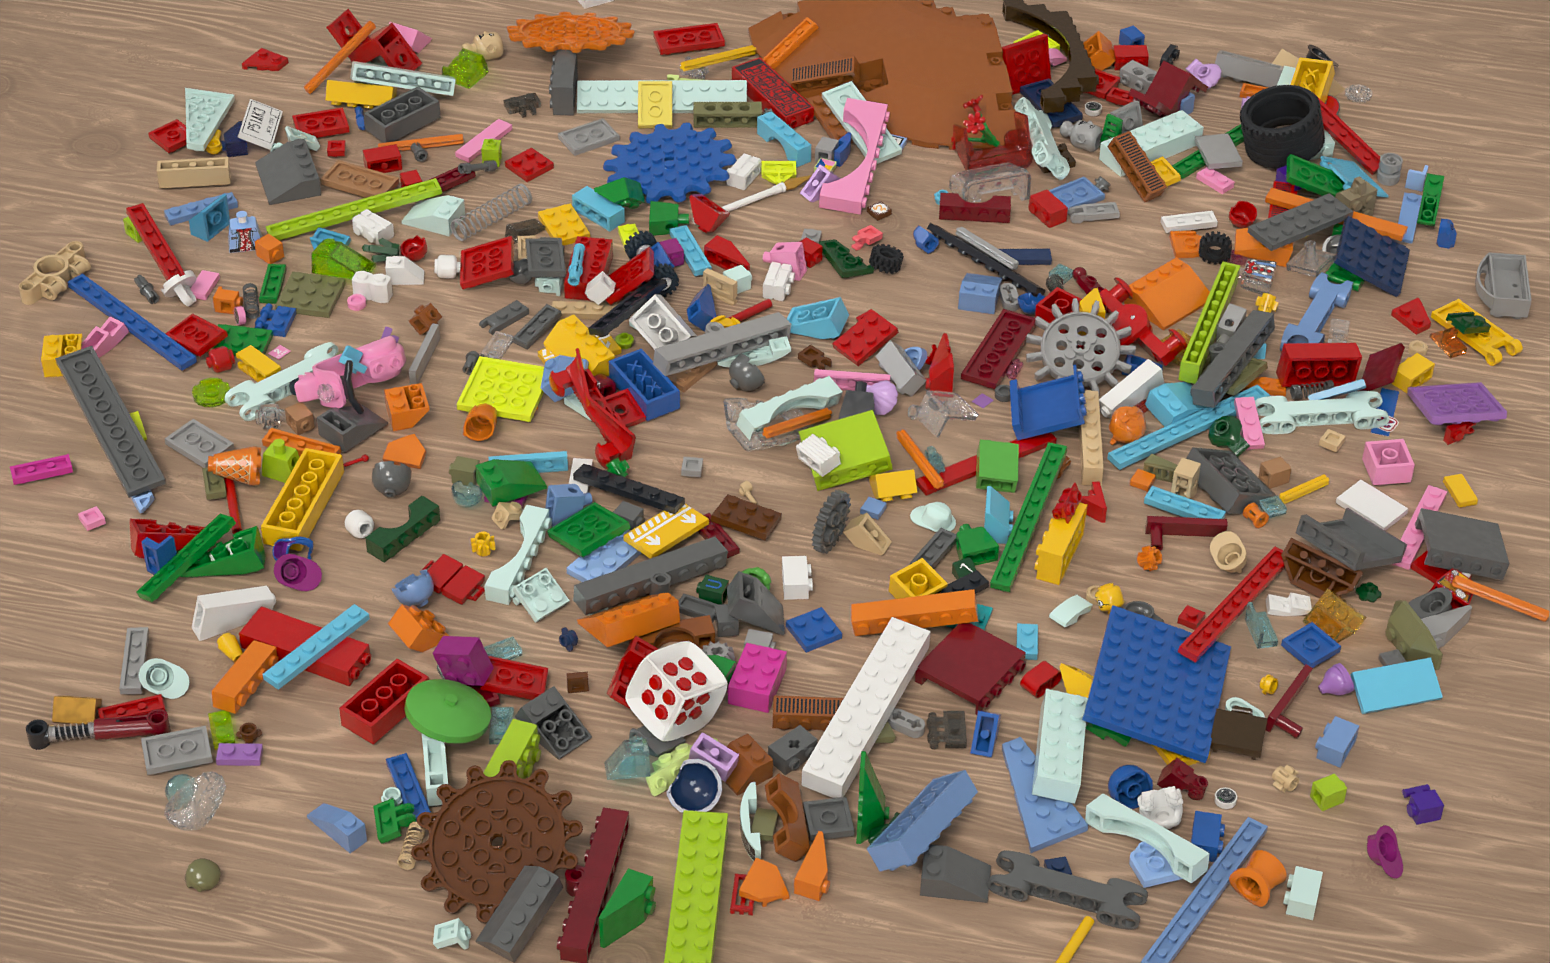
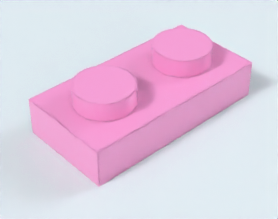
[1196,167,1235,194]

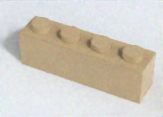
[157,157,231,188]

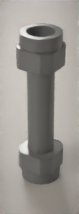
[458,160,497,174]

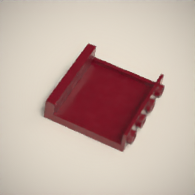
[915,623,1026,715]

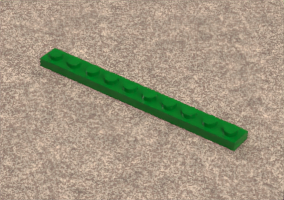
[990,442,1067,592]

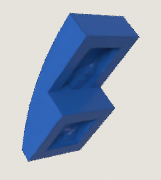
[834,132,851,167]

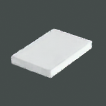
[1336,480,1408,531]

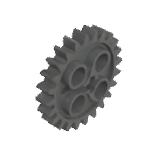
[811,489,851,554]

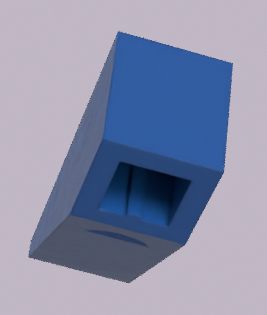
[686,284,717,332]

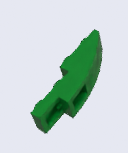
[1417,173,1445,226]

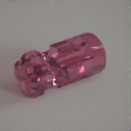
[1006,359,1023,380]

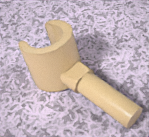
[739,481,757,504]

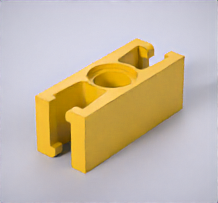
[236,345,281,382]

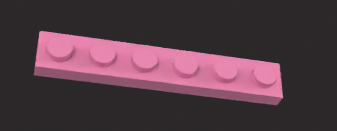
[1393,485,1447,570]

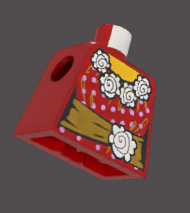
[1429,568,1473,610]

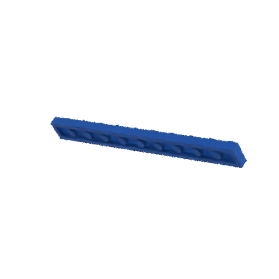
[68,273,197,371]

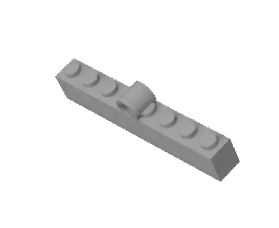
[653,312,792,376]

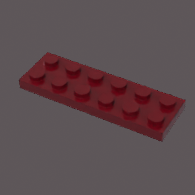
[961,309,1037,389]

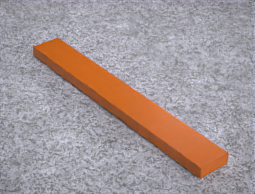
[1265,188,1408,241]

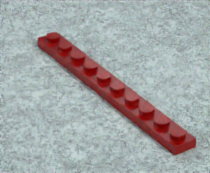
[1178,546,1285,663]

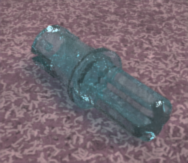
[925,446,945,474]

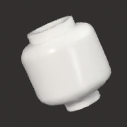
[434,255,460,279]
[345,510,374,539]

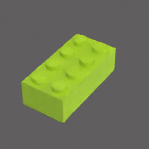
[483,719,541,779]

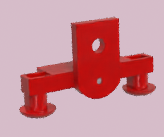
[1097,277,1188,366]

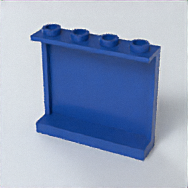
[1009,364,1087,441]

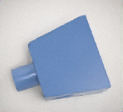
[545,484,593,527]

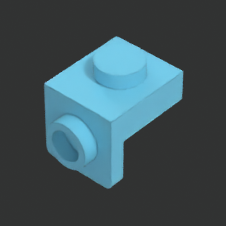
[338,345,367,374]

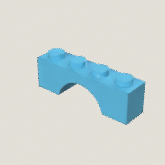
[757,111,811,167]

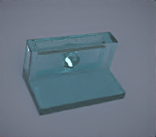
[1245,602,1278,649]

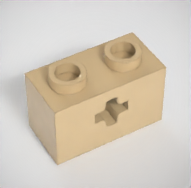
[1171,458,1201,500]

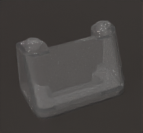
[949,162,1031,203]

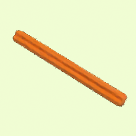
[304,21,376,94]

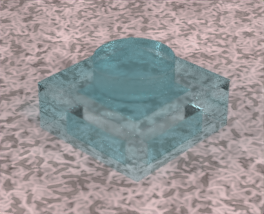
[1049,263,1073,285]
[1259,495,1287,518]

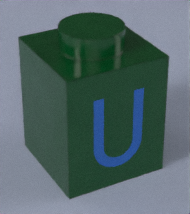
[696,575,729,605]

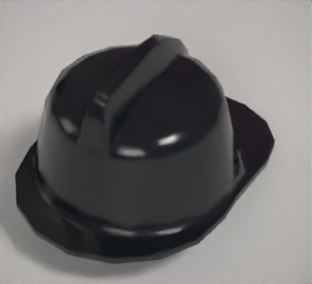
[1306,45,1339,67]

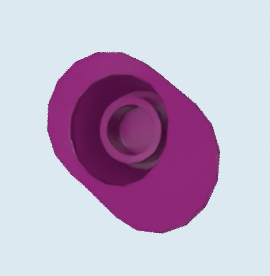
[274,554,322,591]
[1367,825,1403,879]

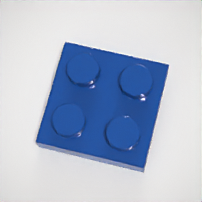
[786,607,842,653]
[1281,622,1341,668]

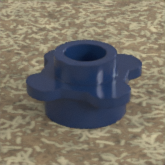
[559,627,578,652]

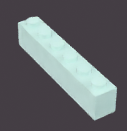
[350,61,456,96]

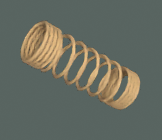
[397,822,426,870]

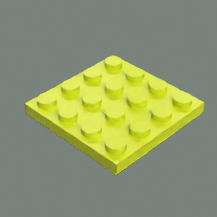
[457,356,544,422]

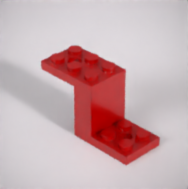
[326,9,422,71]

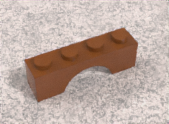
[629,615,715,649]
[765,773,810,862]

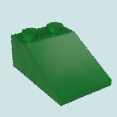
[475,459,547,507]
[599,868,656,948]

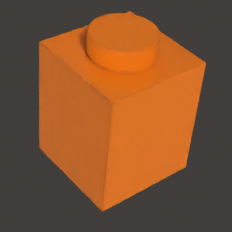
[254,233,284,264]

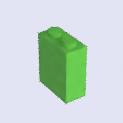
[976,439,1019,493]

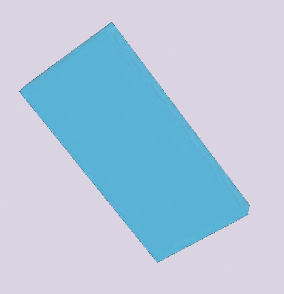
[1350,657,1443,714]

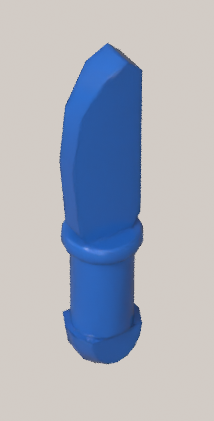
[355,106,365,130]

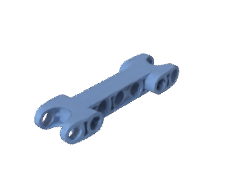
[1280,272,1353,351]

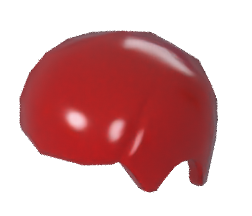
[1229,201,1257,229]
[400,235,428,261]

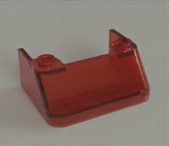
[953,111,1033,178]

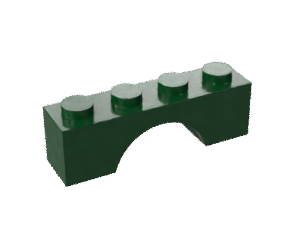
[365,495,441,563]

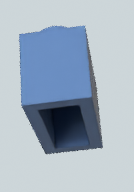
[1315,716,1359,768]

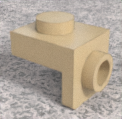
[492,502,523,529]

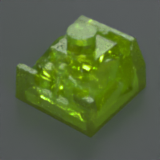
[442,48,489,89]

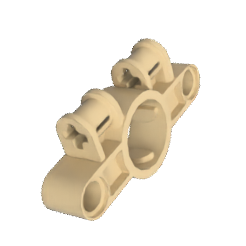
[19,241,91,305]

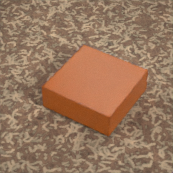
[1130,469,1156,491]

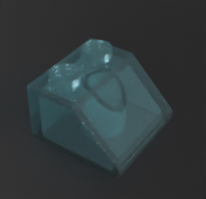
[604,736,651,780]

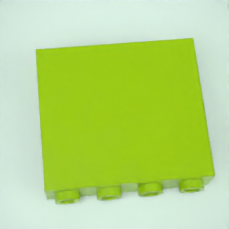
[798,410,893,491]

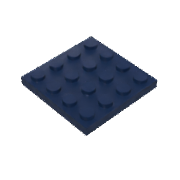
[1334,216,1410,297]

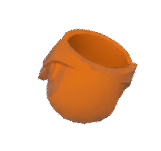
[1109,406,1146,445]

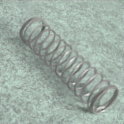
[451,184,532,241]

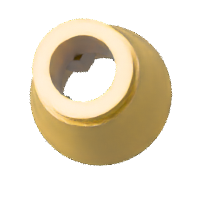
[217,633,243,663]

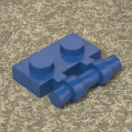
[255,303,296,337]

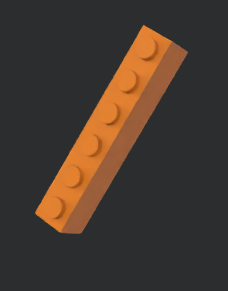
[851,589,978,636]

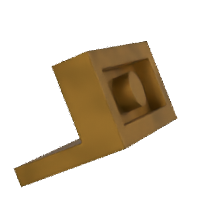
[52,695,102,724]

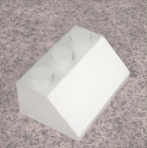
[629,294,697,350]

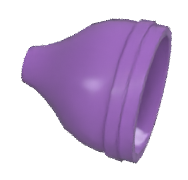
[1318,663,1354,696]

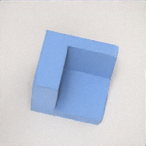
[1405,165,1429,192]

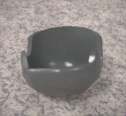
[509,258,532,285]

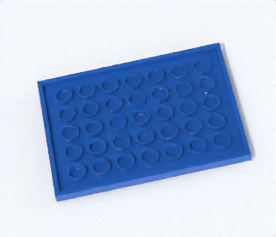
[1082,605,1231,763]

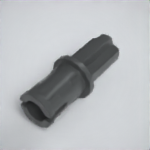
[134,275,160,304]

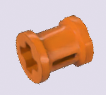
[1243,502,1269,528]

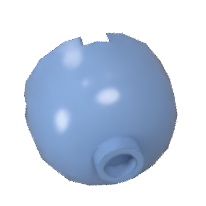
[391,569,434,608]

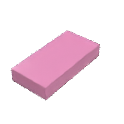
[190,270,220,300]

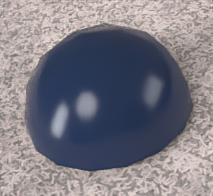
[666,759,722,813]

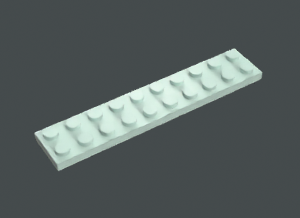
[577,80,747,113]

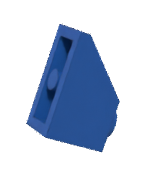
[970,710,1002,757]

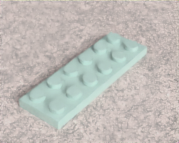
[822,81,902,164]

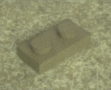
[202,467,227,500]

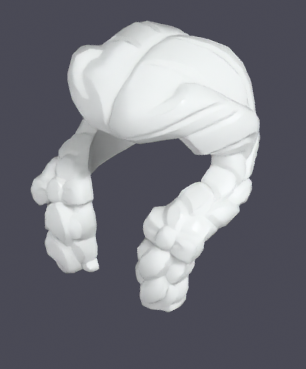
[1137,786,1183,829]

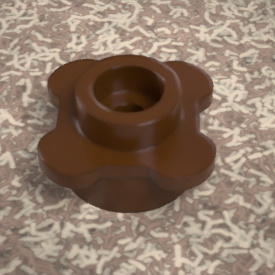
[236,723,262,744]

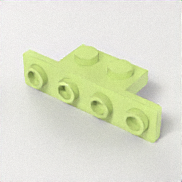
[646,738,718,796]

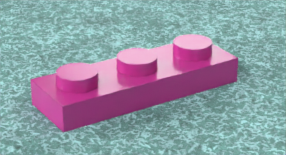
[10,454,73,485]

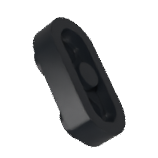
[1160,44,1180,66]

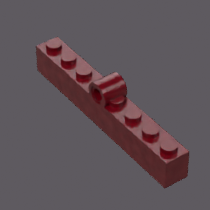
[557,807,630,963]

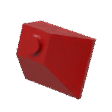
[689,194,730,233]

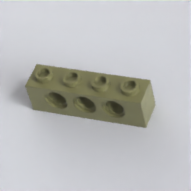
[693,102,762,128]

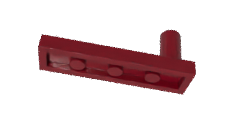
[1145,516,1228,551]
[1266,664,1313,738]

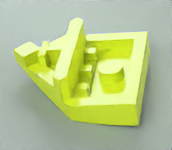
[761,161,796,185]

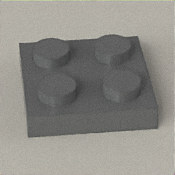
[803,797,854,841]

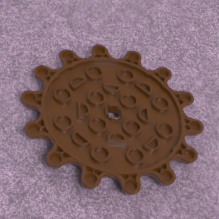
[411,760,583,923]

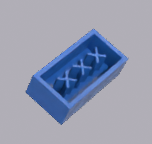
[609,348,680,421]

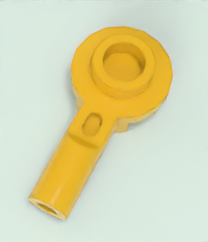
[205,129,223,155]

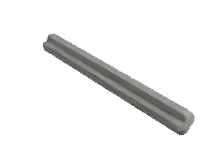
[955,227,1019,270]

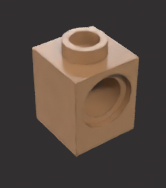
[285,402,315,435]

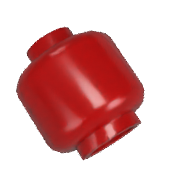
[205,346,235,373]

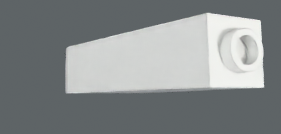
[1099,359,1164,419]
[192,586,276,641]

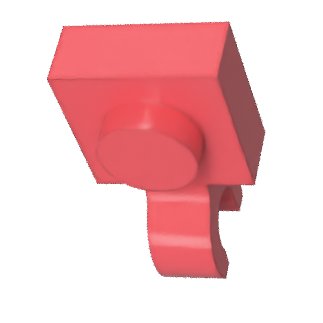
[851,225,883,250]

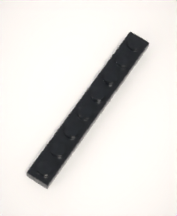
[927,223,1046,297]

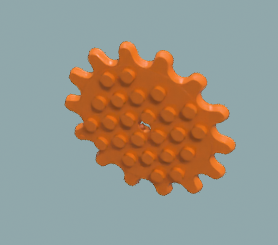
[507,12,635,53]

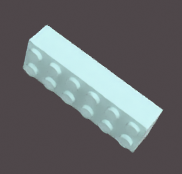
[1099,110,1204,177]
[1032,689,1087,804]

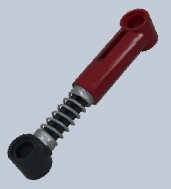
[26,709,171,750]

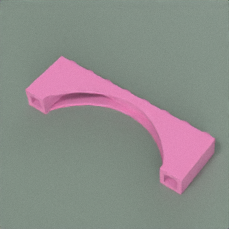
[819,98,890,215]

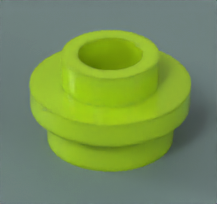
[615,333,634,349]

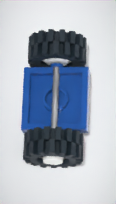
[624,231,679,298]

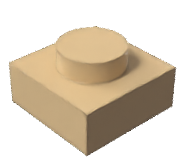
[1319,429,1346,452]

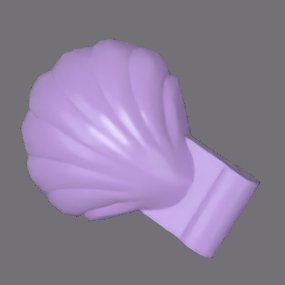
[1185,59,1221,89]
[866,380,898,415]

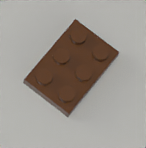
[711,494,782,541]

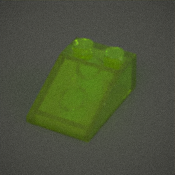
[311,239,376,279]

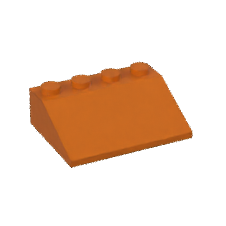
[1124,257,1210,330]
[577,593,680,647]

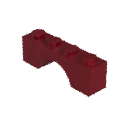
[939,193,1011,223]

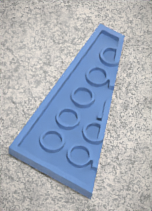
[1002,737,1088,854]

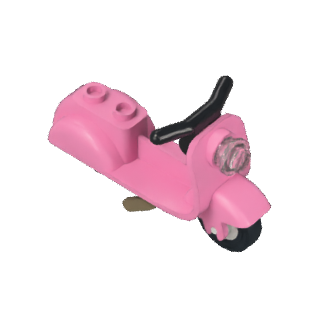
[289,336,406,414]

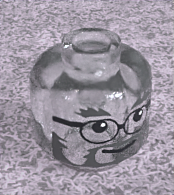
[255,403,285,429]

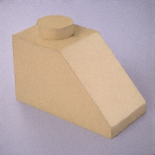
[843,513,892,555]

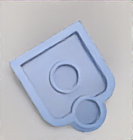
[1129,841,1183,888]

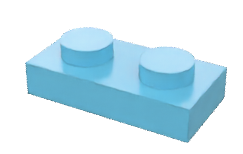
[1016,623,1038,660]

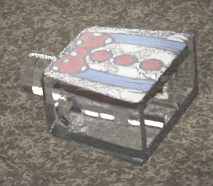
[1239,259,1277,295]

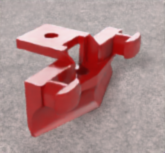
[549,348,646,469]

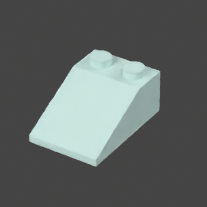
[401,195,465,237]

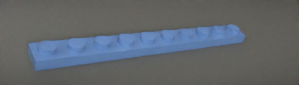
[1141,817,1268,963]

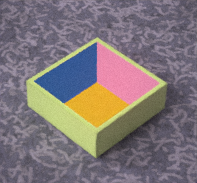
[814,158,837,172]

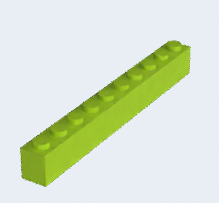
[1178,262,1241,384]

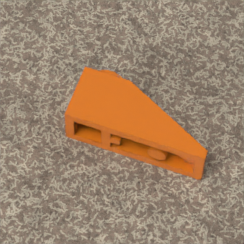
[794,831,830,901]

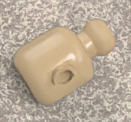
[461,31,504,61]

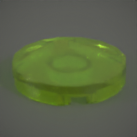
[192,378,230,407]

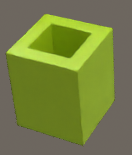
[1310,773,1347,811]

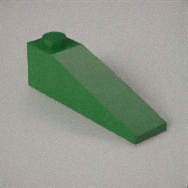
[180,526,266,577]
[856,751,890,844]

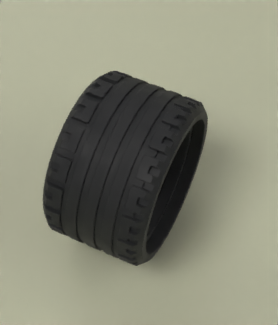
[1240,85,1325,169]

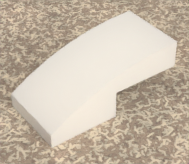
[1265,593,1312,616]

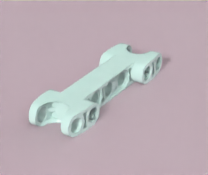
[1014,97,1070,180]
[225,342,338,421]
[1255,391,1389,434]

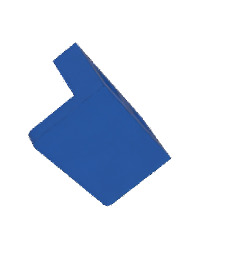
[142,536,177,575]

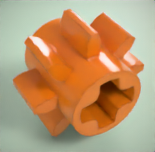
[1137,545,1162,571]

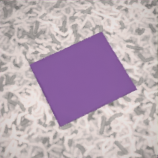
[971,393,994,408]

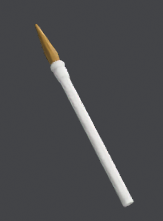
[692,175,812,224]

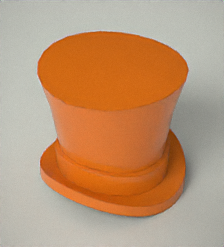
[1229,850,1287,907]

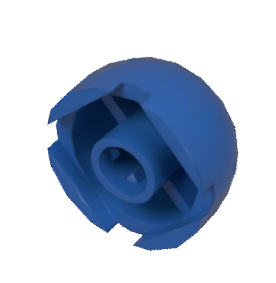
[1108,765,1153,809]

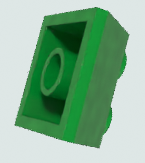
[594,177,645,209]

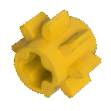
[1255,293,1279,313]
[471,532,496,557]

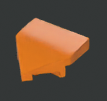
[382,434,426,469]
[739,858,789,907]

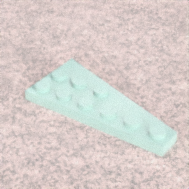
[185,88,235,151]

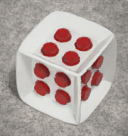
[625,641,728,741]

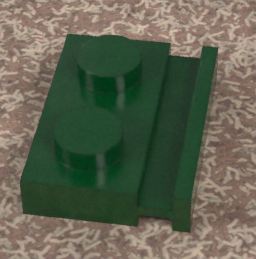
[1446,312,1491,334]

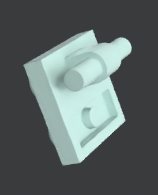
[512,568,570,623]

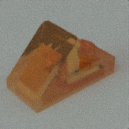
[1429,327,1467,359]

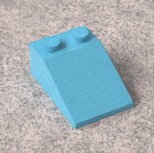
[787,297,849,339]
[1145,382,1207,427]

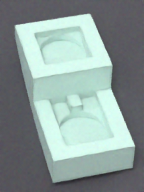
[1049,595,1093,627]

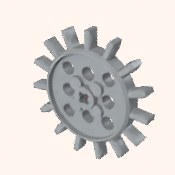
[1026,298,1136,394]

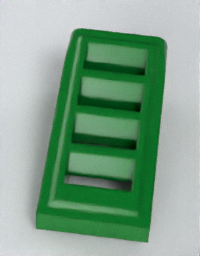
[1099,114,1123,148]

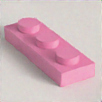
[1234,397,1265,450]

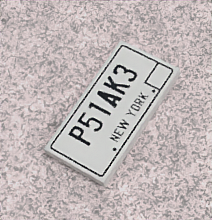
[238,99,283,150]

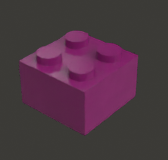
[432,636,494,686]

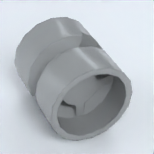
[1377,153,1403,186]

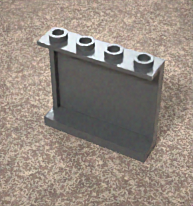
[1296,508,1407,571]
[1415,508,1510,580]

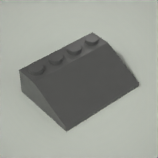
[255,139,321,205]
[1186,447,1278,514]

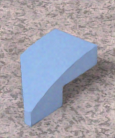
[131,490,154,514]

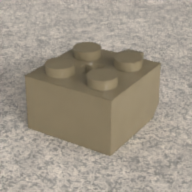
[1335,176,1378,216]

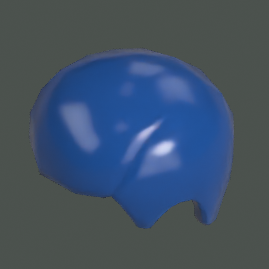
[1017,292,1046,315]

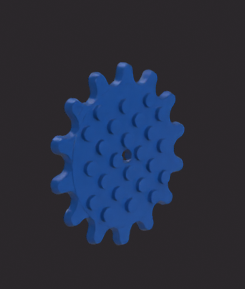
[603,122,737,204]

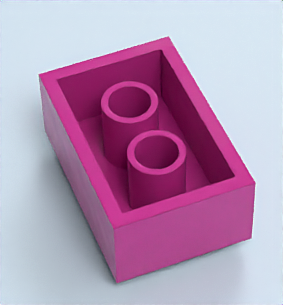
[728,643,787,713]

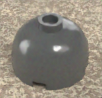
[729,353,765,392]
[372,461,412,497]

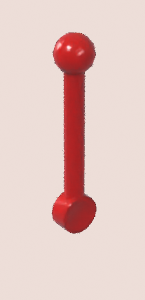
[343,454,369,467]

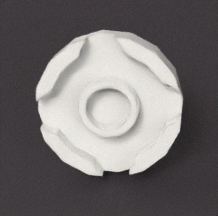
[161,270,197,307]

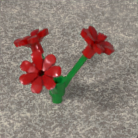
[951,94,1000,150]

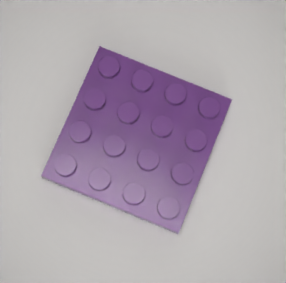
[1407,382,1507,425]

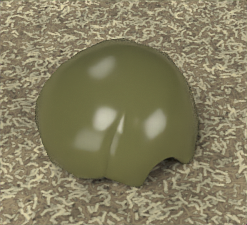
[185,858,221,892]

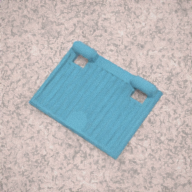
[1320,156,1389,198]

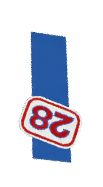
[1371,388,1399,437]

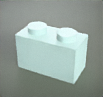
[1283,866,1323,920]

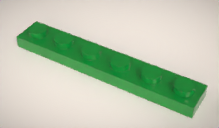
[136,513,236,602]

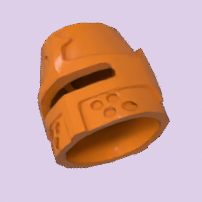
[463,403,497,441]

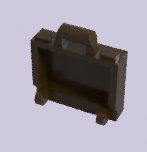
[1210,706,1268,760]

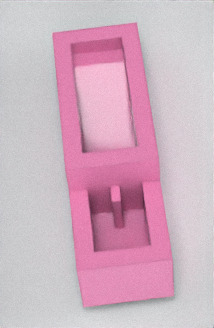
[81,317,129,358]

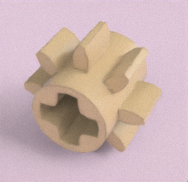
[1272,765,1299,793]

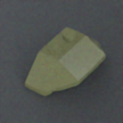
[1385,600,1443,670]

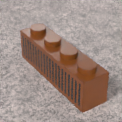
[790,56,860,93]
[1107,131,1167,203]
[772,695,844,731]

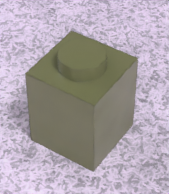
[449,456,480,487]

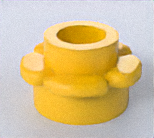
[1259,674,1278,695]

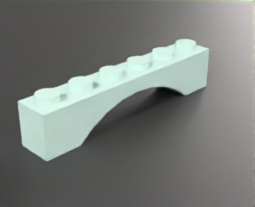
[736,376,843,441]
[485,505,552,605]
[1085,794,1209,883]

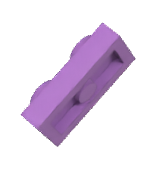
[216,743,263,766]

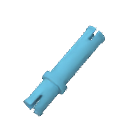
[568,243,585,286]

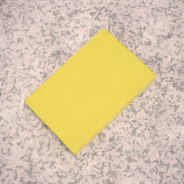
[638,81,672,128]

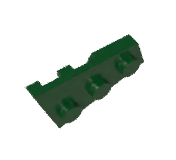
[819,239,874,278]

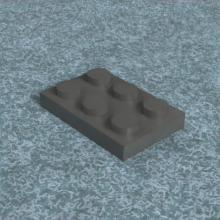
[525,238,566,278]

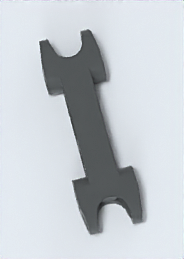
[987,850,1148,930]

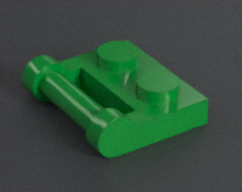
[1326,261,1365,292]

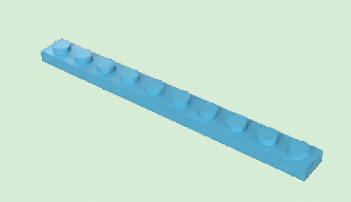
[1107,385,1270,470]

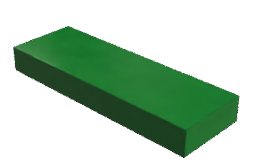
[259,264,287,304]

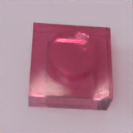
[1227,250,1248,266]

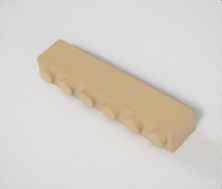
[1078,390,1103,485]

